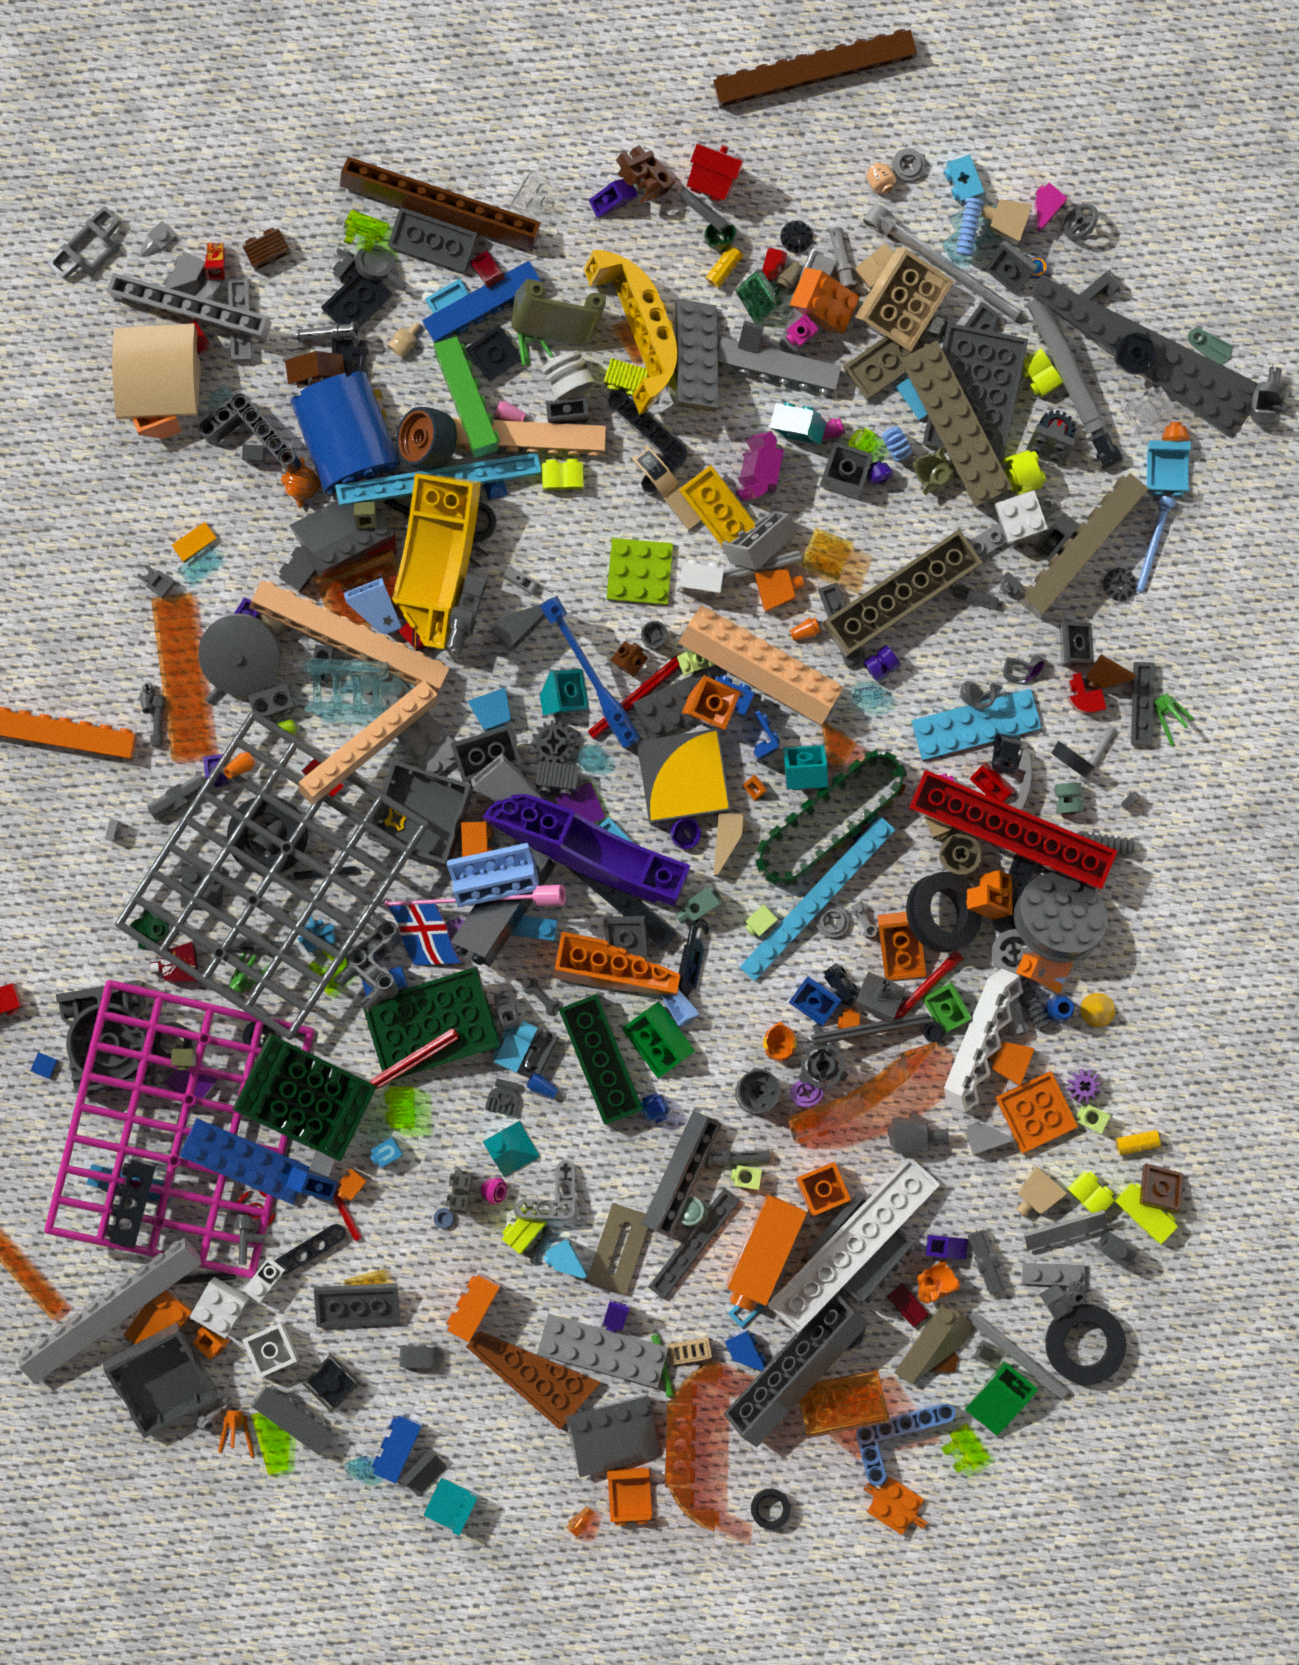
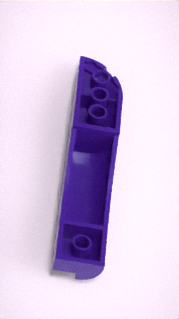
[483,794,691,907]

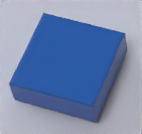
[30,1052,58,1079]

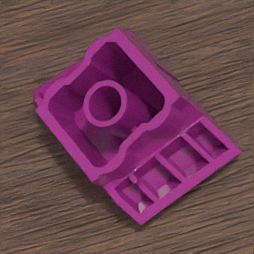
[735,431,784,501]

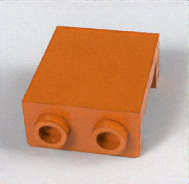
[607,1467,652,1525]

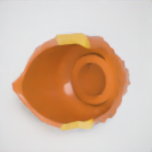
[763,1021,797,1063]

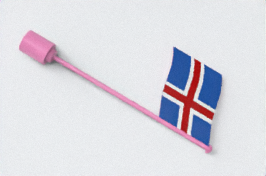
[384,884,566,965]

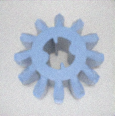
[882,426,912,462]

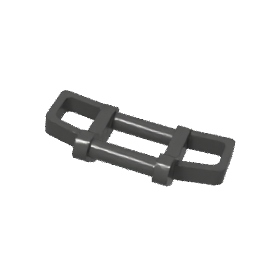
[48,207,121,279]

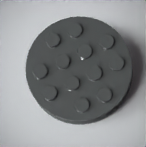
[1014,873,1108,963]

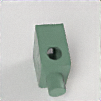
[675,885,724,924]

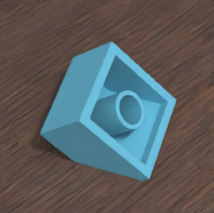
[543,1238,588,1278]

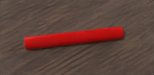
[333,1189,362,1241]

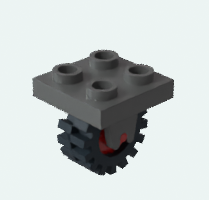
[1026,410,1076,466]

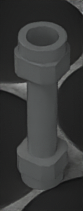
[150,696,166,746]

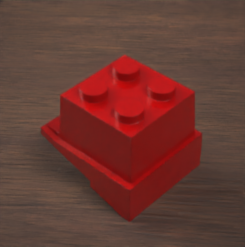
[686,143,744,201]

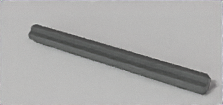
[811,1013,930,1045]

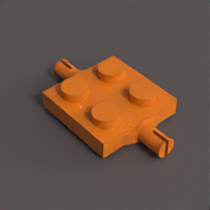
[863,1477,927,1535]

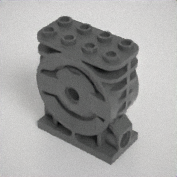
[56,980,158,1096]

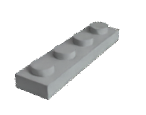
[228,278,252,361]

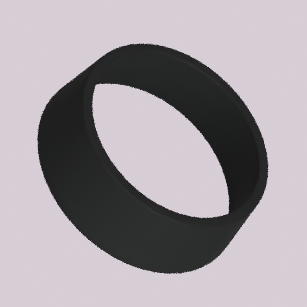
[1051,741,1095,778]

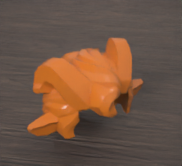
[281,457,321,508]
[917,1259,961,1304]

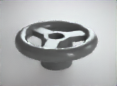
[1063,203,1098,240]

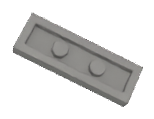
[1022,1263,1085,1286]

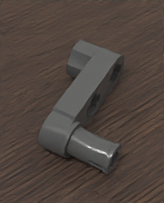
[1060,269,1123,300]

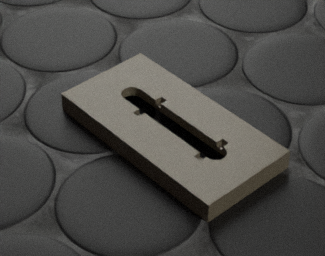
[587,1203,648,1295]

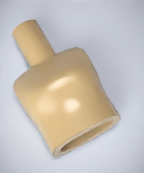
[387,322,422,359]

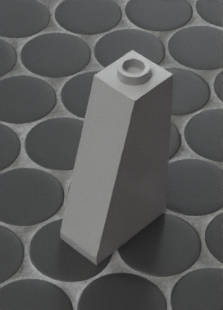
[471,753,547,801]

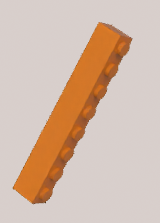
[0,706,137,760]

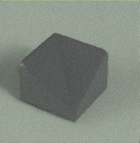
[242,444,265,463]

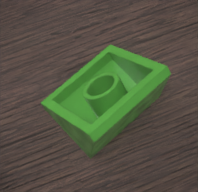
[922,982,972,1033]

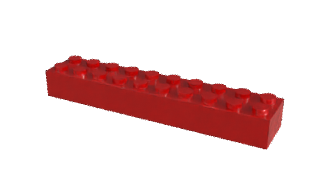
[907,770,1118,890]

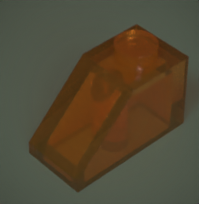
[820,721,857,766]

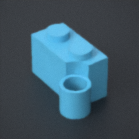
[492,1021,538,1073]

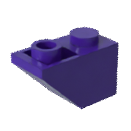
[924,1234,968,1260]

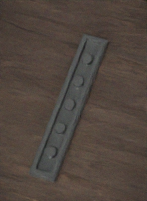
[648,1188,740,1299]

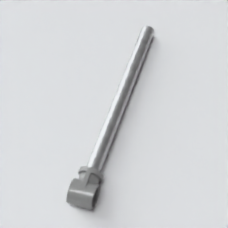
[863,203,1021,321]

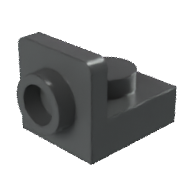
[333,247,355,282]

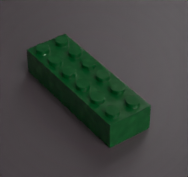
[558,994,643,1125]

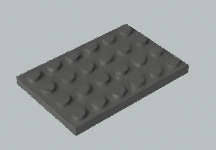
[922,323,1028,461]

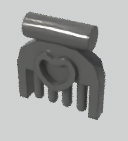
[485,1078,519,1117]

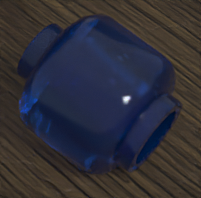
[641,1092,670,1124]

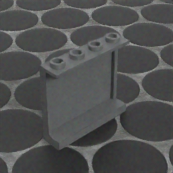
[804,1191,916,1305]

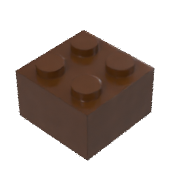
[285,351,345,388]

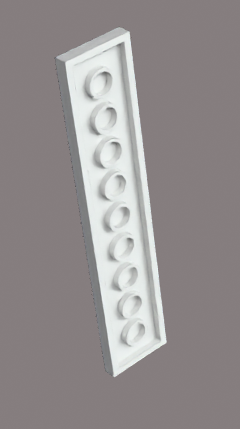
[767,1156,940,1334]

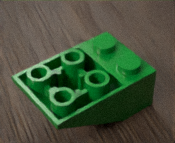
[964,1361,1038,1436]

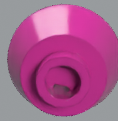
[480,1177,507,1205]

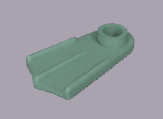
[1188,328,1233,365]

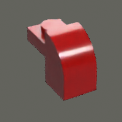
[1068,673,1106,714]

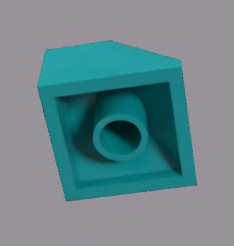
[540,669,589,716]
[482,1121,540,1177]

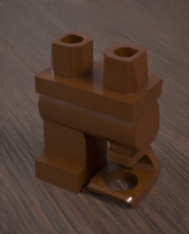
[616,145,676,204]

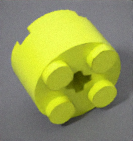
[1003,450,1046,496]

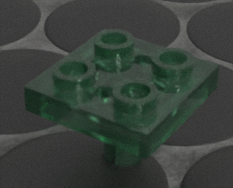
[735,269,782,324]

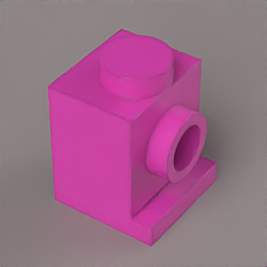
[786,314,818,348]

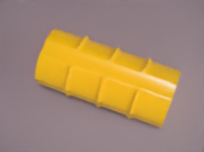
[705,246,744,289]
[1115,1130,1161,1156]

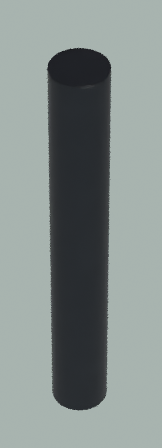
[294,866,356,880]
[174,1272,236,1285]

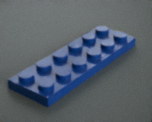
[179,1118,310,1205]

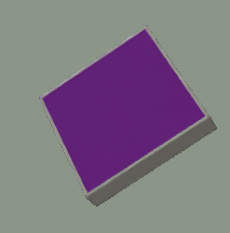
[163,1062,221,1110]

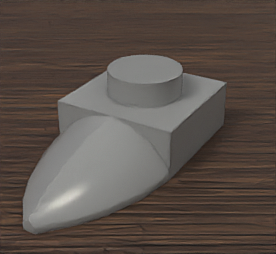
[140,221,177,257]

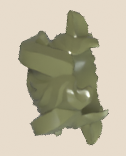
[913,447,954,495]

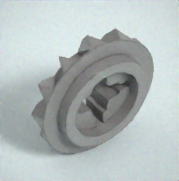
[892,148,925,181]
[816,904,849,938]

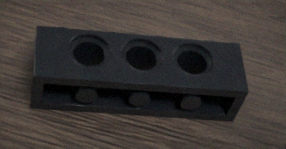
[106,1159,156,1248]

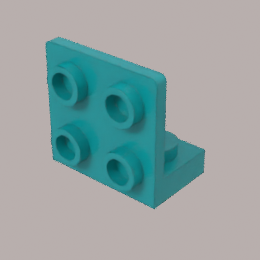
[424,1478,479,1536]

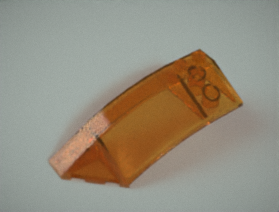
[785,1042,937,1143]

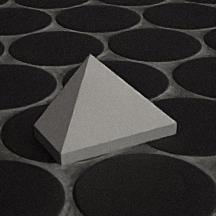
[195,273,224,301]

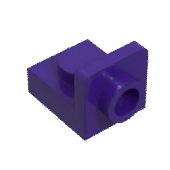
[203,754,229,788]

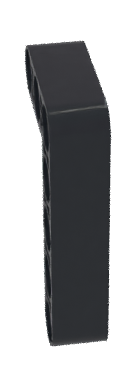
[608,390,687,495]
[199,393,301,473]

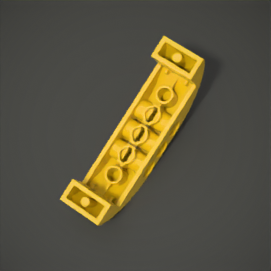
[583,250,677,414]

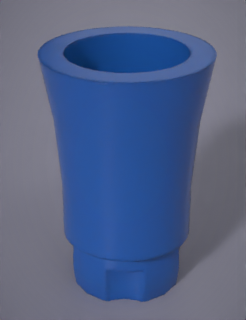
[1046,995,1074,1023]

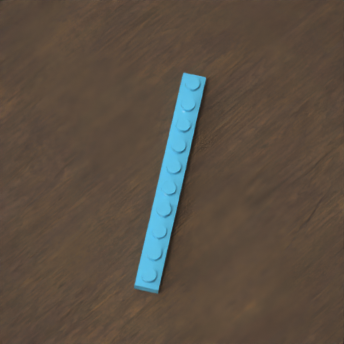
[335,453,541,507]
[739,816,895,981]

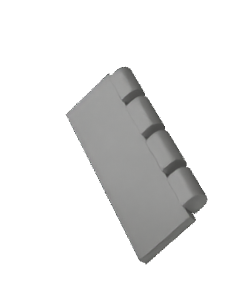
[1024,1210,1107,1254]

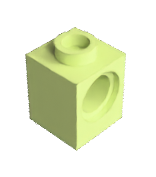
[745,904,778,937]
[1076,1104,1111,1134]
[731,1165,762,1190]

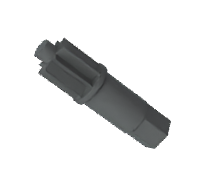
[949,584,999,609]

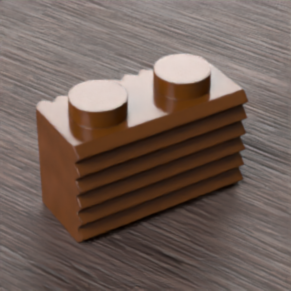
[242,228,291,271]

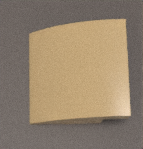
[112,324,202,420]

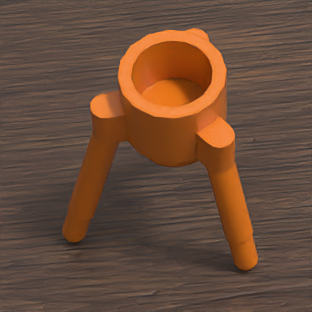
[218,1411,255,1458]

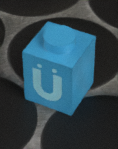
[370,1137,404,1168]

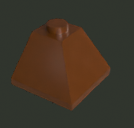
[1084,654,1137,690]

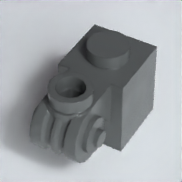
[1039,1281,1088,1321]

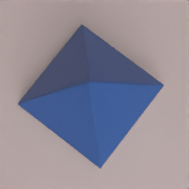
[484,481,508,501]

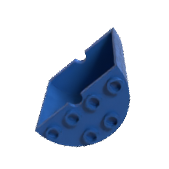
[290,371,401,495]

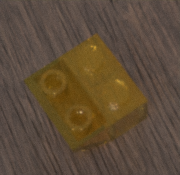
[800,528,854,581]

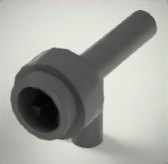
[234,1216,265,1265]

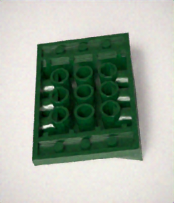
[232,1033,377,1162]

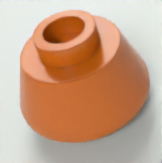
[1161,422,1190,441]

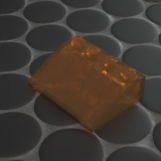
[314,548,404,627]
[799,1369,890,1439]

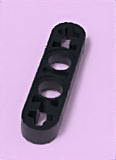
[275,1224,346,1275]

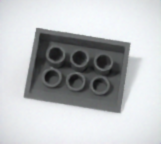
[289,500,394,578]
[564,1395,660,1477]

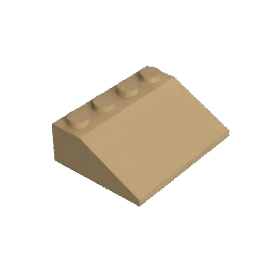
[855,247,954,352]

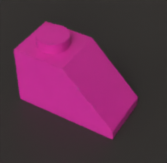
[1034,182,1068,233]

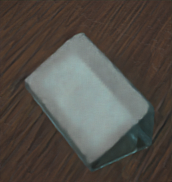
[177,545,224,587]

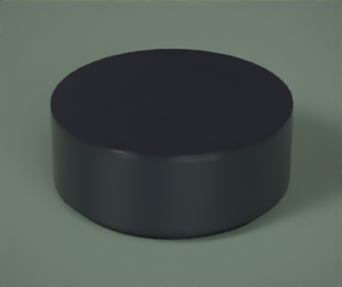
[923,1021,945,1042]

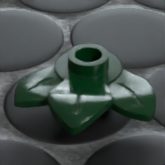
[130,909,169,949]

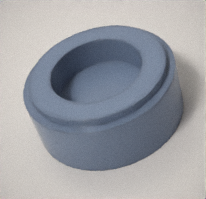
[433,1208,454,1229]

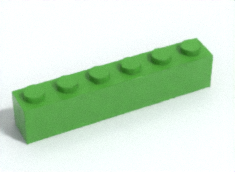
[434,336,500,458]

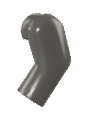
[139,682,156,714]

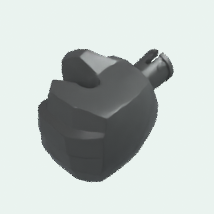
[1250,367,1288,428]
[888,1112,949,1154]

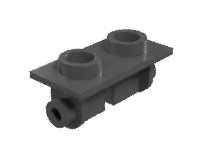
[523,1029,559,1074]

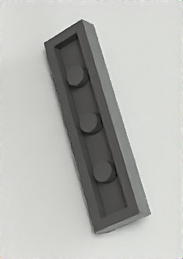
[817,582,866,667]
[1130,662,1155,745]

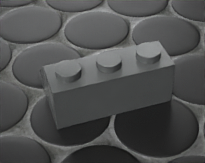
[451,725,522,782]

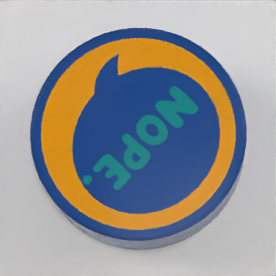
[1030,257,1048,278]

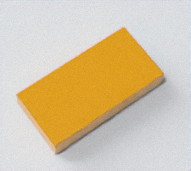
[171,522,217,562]

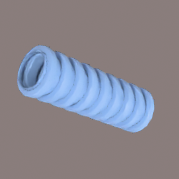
[955,198,983,256]

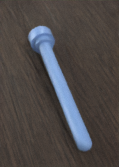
[1136,496,1176,592]

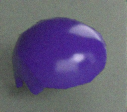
[670,817,702,850]

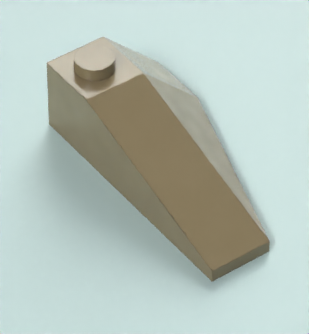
[894,1302,974,1385]

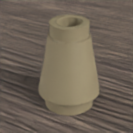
[775,262,803,293]

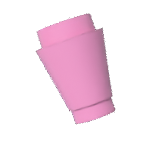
[494,401,526,422]

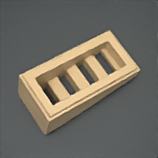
[667,1337,712,1365]

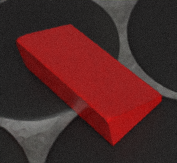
[969,761,1016,802]

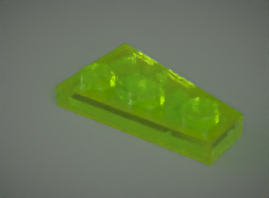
[251,1412,290,1475]

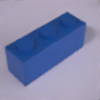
[372,1414,423,1484]

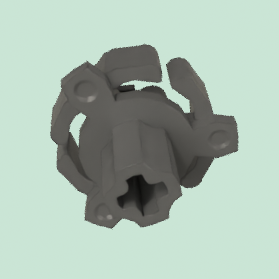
[798,1043,848,1088]

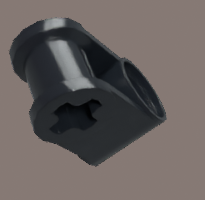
[991,733,1021,774]

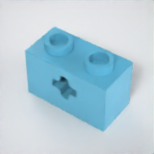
[944,154,984,205]

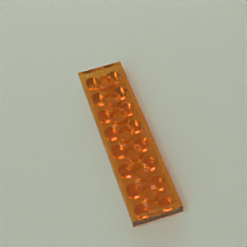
[151,593,213,761]

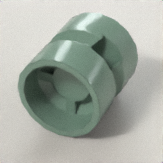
[1054,783,1084,814]

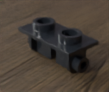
[823,963,859,1006]

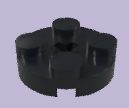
[1114,333,1157,375]

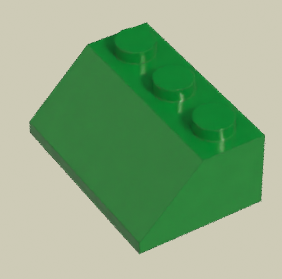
[621,1001,695,1079]

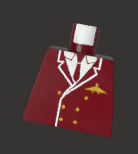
[150,942,199,982]

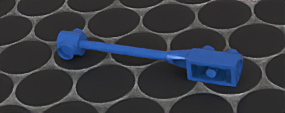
[540,595,641,748]

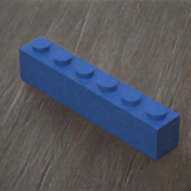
[422,261,541,343]

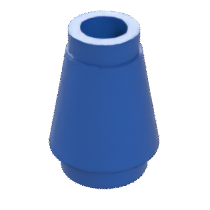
[526,1073,558,1099]

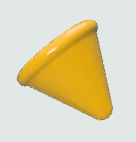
[1080,993,1115,1027]

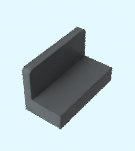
[400,1449,447,1496]

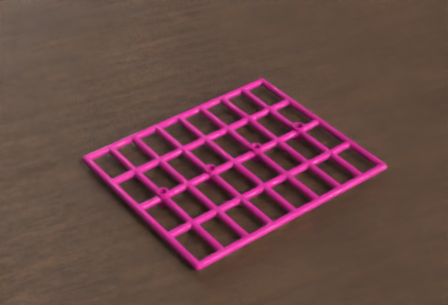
[44,980,315,1279]

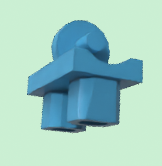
[298,916,336,953]

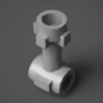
[851,901,879,939]
[196,1395,232,1432]

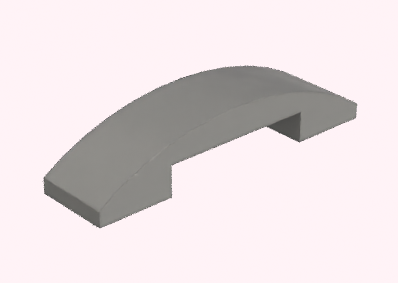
[1014,749,1032,810]

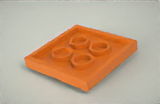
[995,1071,1078,1154]

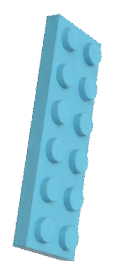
[911,689,1041,760]

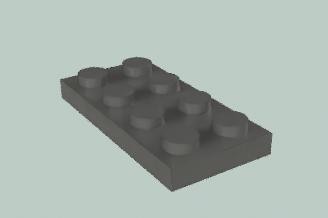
[387,207,478,272]
[632,668,712,739]
[314,1283,400,1327]

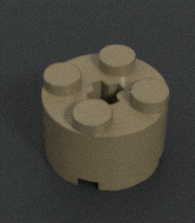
[939,834,981,876]

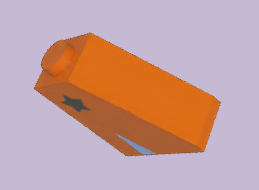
[1016,952,1073,994]

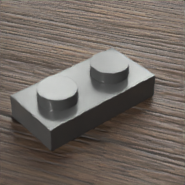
[999,572,1023,596]

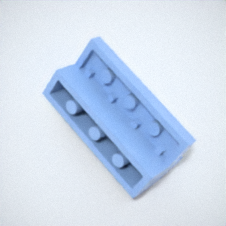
[447,843,539,908]

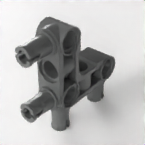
[447,572,488,655]
[333,912,402,1012]

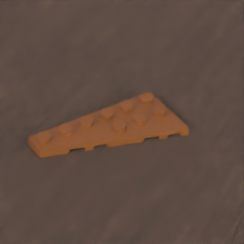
[466,1331,601,1430]

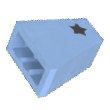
[344,578,402,635]

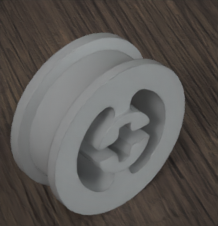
[991,929,1034,975]

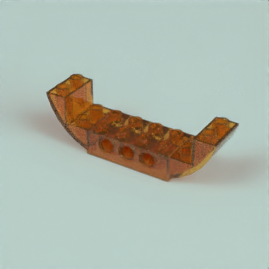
[665,1359,722,1532]

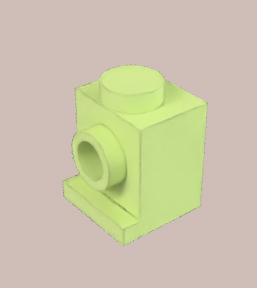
[677,651,714,676]

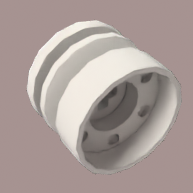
[541,350,595,401]

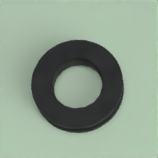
[227,796,308,875]
[906,872,982,953]
[1045,1304,1126,1385]

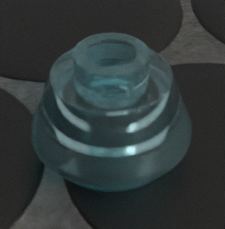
[577,744,606,772]
[343,1455,371,1481]

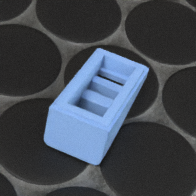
[660,989,699,1028]

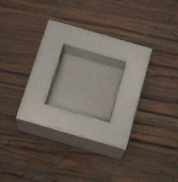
[105,818,123,841]

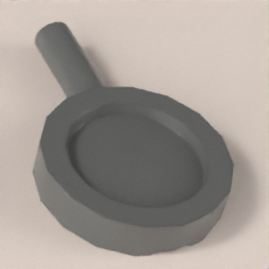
[355,244,407,291]

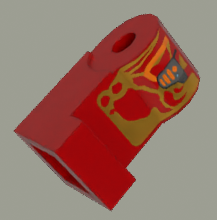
[205,243,225,280]

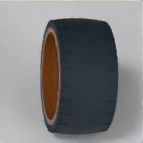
[396,407,457,470]

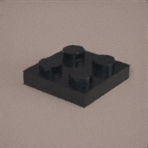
[466,325,521,383]

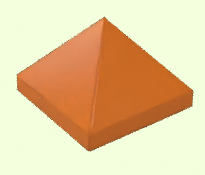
[743,775,767,801]

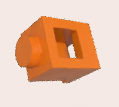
[838,1008,860,1039]
[336,1168,368,1201]
[192,1326,231,1360]

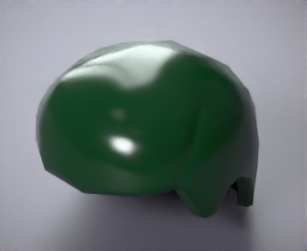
[704,224,736,251]

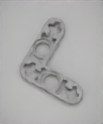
[514,1160,575,1221]

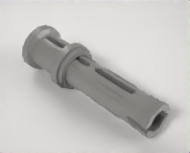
[829,227,858,289]

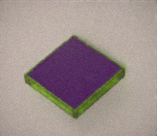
[553,781,607,824]

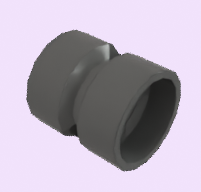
[641,621,668,650]

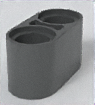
[399,1345,439,1368]

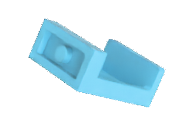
[1146,440,1191,497]

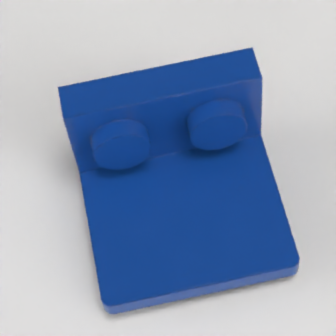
[715,675,754,719]
[753,711,781,762]

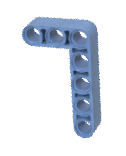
[855,1402,956,1485]

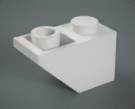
[243,1257,285,1303]

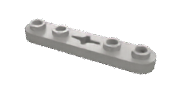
[969,495,1057,558]

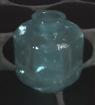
[851,681,883,709]

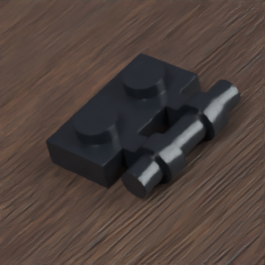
[332,339,369,377]

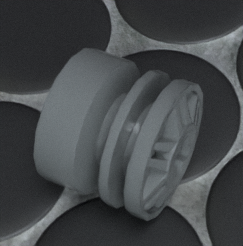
[735,1069,781,1115]

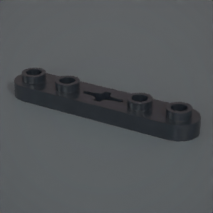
[992,855,1034,933]

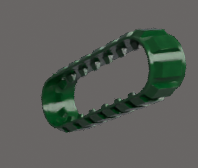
[755,750,907,887]

